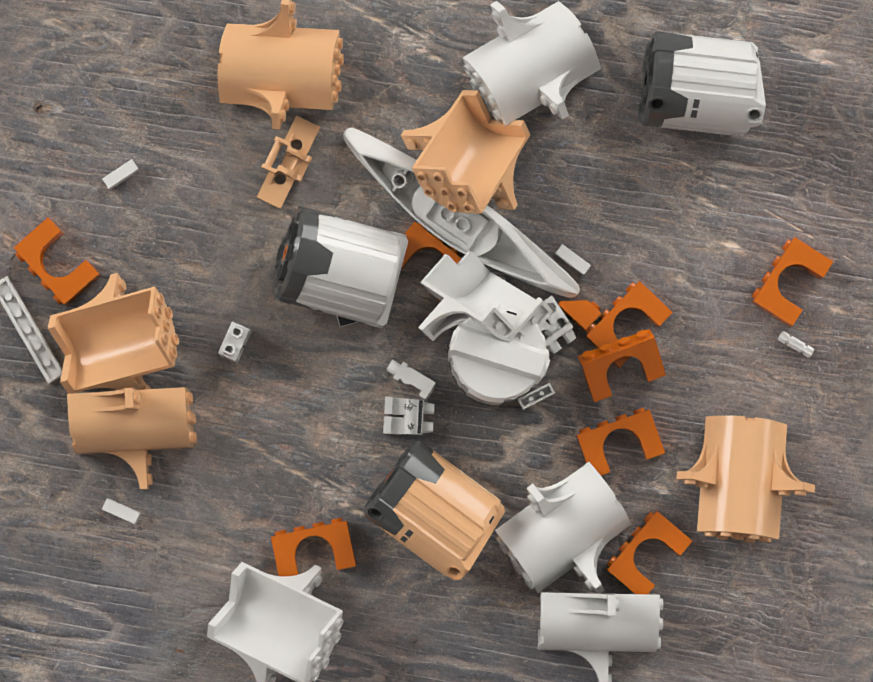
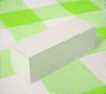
[102,159,140,190]
[555,244,591,276]
[517,383,555,410]
[102,498,141,524]

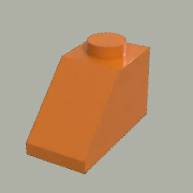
[558,300,602,331]

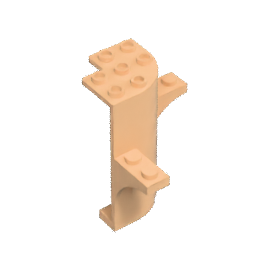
[218,0,344,129]
[401,90,530,214]
[48,273,179,394]
[67,387,197,489]
[676,416,815,543]

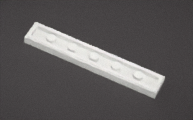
[0,276,62,384]

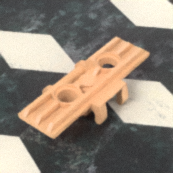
[257,115,320,209]

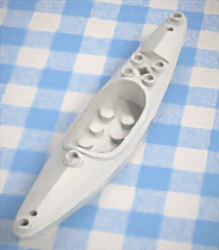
[343,128,580,298]

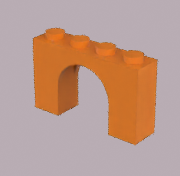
[14,217,101,306]
[401,221,462,302]
[751,237,834,327]
[585,281,673,369]
[577,329,666,403]
[576,407,665,476]
[606,511,692,594]
[271,518,357,576]

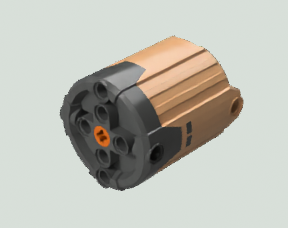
[364,441,505,581]

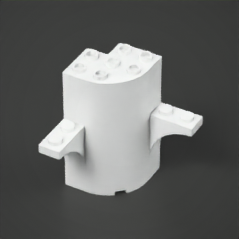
[463,1,601,126]
[418,251,553,341]
[495,462,631,594]
[207,562,343,682]
[538,592,663,682]

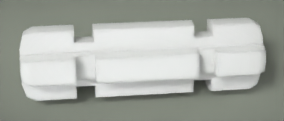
[778,331,814,357]

